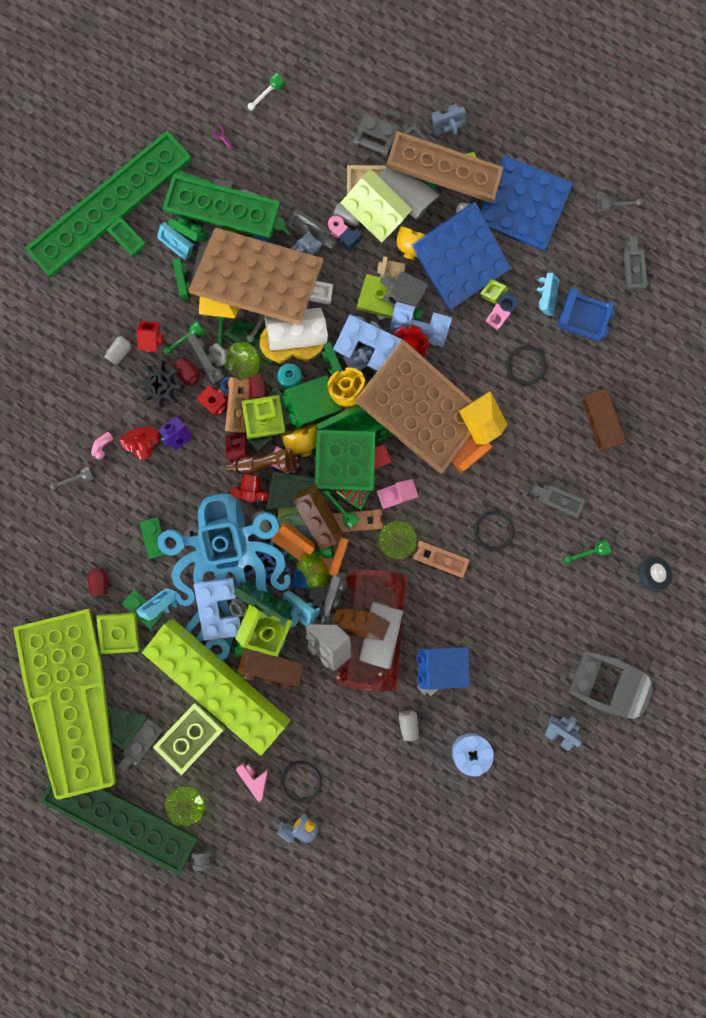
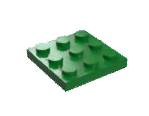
[315,430,375,491]

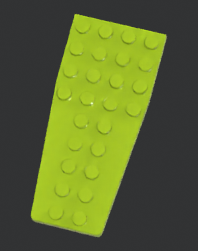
[13,609,116,800]

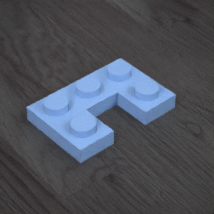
[389,302,452,347]
[333,315,402,371]
[194,578,241,640]

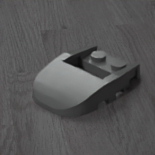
[568,650,652,719]

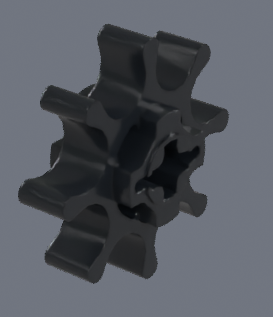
[137,361,185,409]

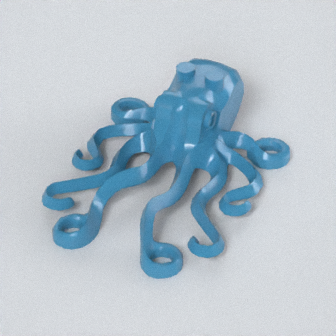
[158,493,299,661]

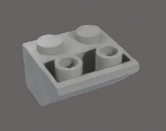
[306,624,351,671]

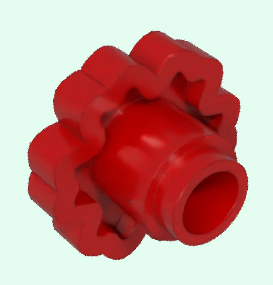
[393,324,429,357]
[120,427,160,459]
[230,473,269,502]

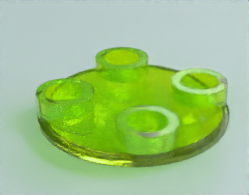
[224,342,260,380]
[379,521,417,559]
[297,552,329,588]
[166,786,205,826]

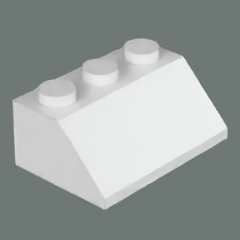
[264,308,328,351]

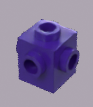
[158,416,193,451]

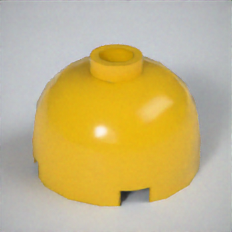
[396,226,425,260]
[327,368,366,407]
[281,424,318,457]

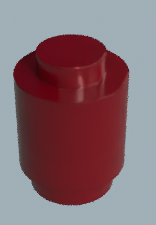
[173,357,201,386]
[248,375,268,400]
[87,568,108,596]

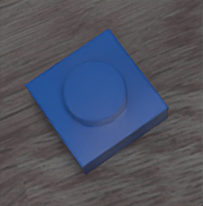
[292,568,313,589]

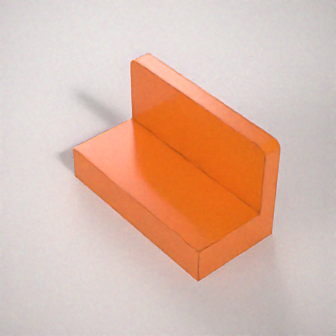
[451,436,492,474]
[271,521,315,562]
[315,538,349,576]

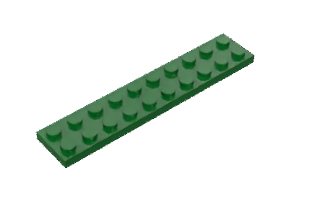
[24,130,192,278]

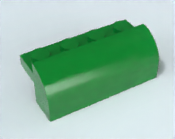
[317,404,393,443]

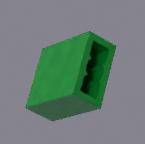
[282,375,342,430]

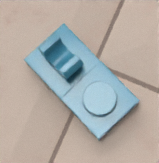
[157,222,194,261]
[537,273,560,316]
[136,588,177,621]
[283,591,320,626]

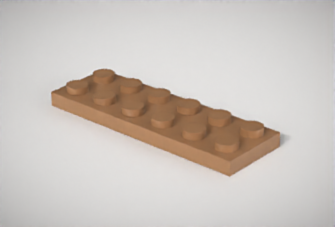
[386,131,503,203]

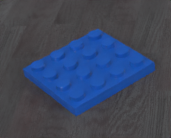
[481,155,573,251]
[411,202,511,310]

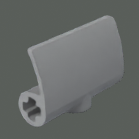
[379,168,439,221]
[360,602,403,669]

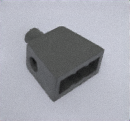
[380,271,428,310]

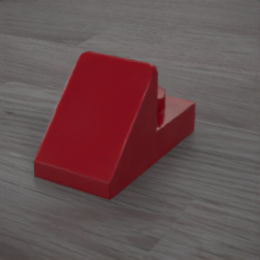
[226,433,248,463]

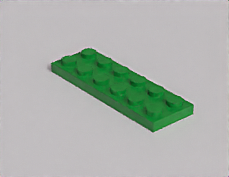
[162,174,281,240]

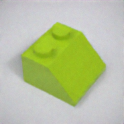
[235,605,292,657]

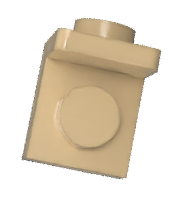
[377,257,405,278]

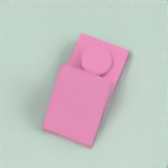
[377,479,419,509]
[236,762,268,802]

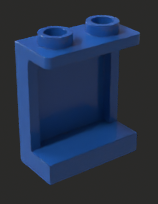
[557,287,615,341]
[417,647,470,690]

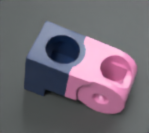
[328,216,362,252]
[485,292,520,330]

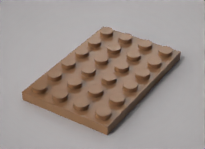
[189,227,323,325]
[354,340,473,474]

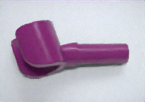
[212,126,233,150]

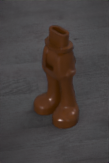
[226,448,297,474]

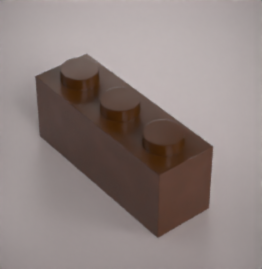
[581,388,626,452]
[293,484,343,550]
[331,608,390,641]
[237,649,303,690]

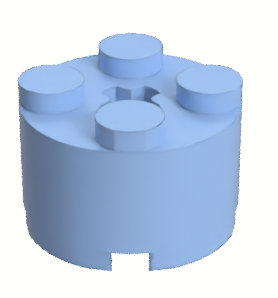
[452,733,494,776]

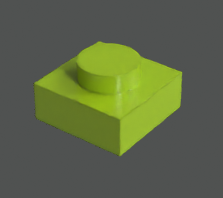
[480,279,508,304]
[253,397,276,421]

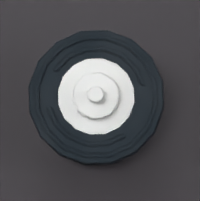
[638,557,672,591]

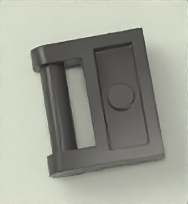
[353,113,399,157]

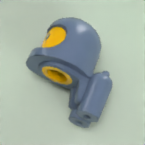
[277,813,318,843]

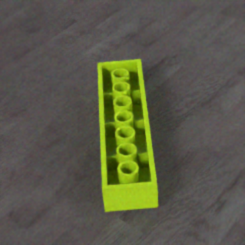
[142,619,290,756]

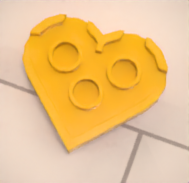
[259,328,323,363]

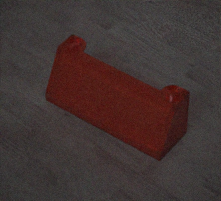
[337,569,407,692]

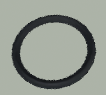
[506,346,546,385]
[474,511,514,551]
[280,761,322,803]

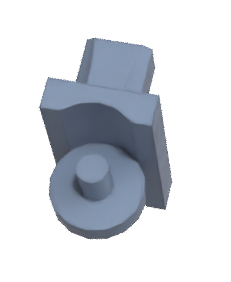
[432,104,466,136]
[291,231,322,255]
[343,345,375,371]
[545,715,582,751]

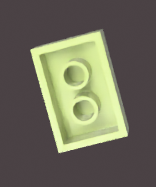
[341,169,412,242]
[153,701,226,775]

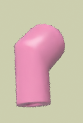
[91,432,113,460]

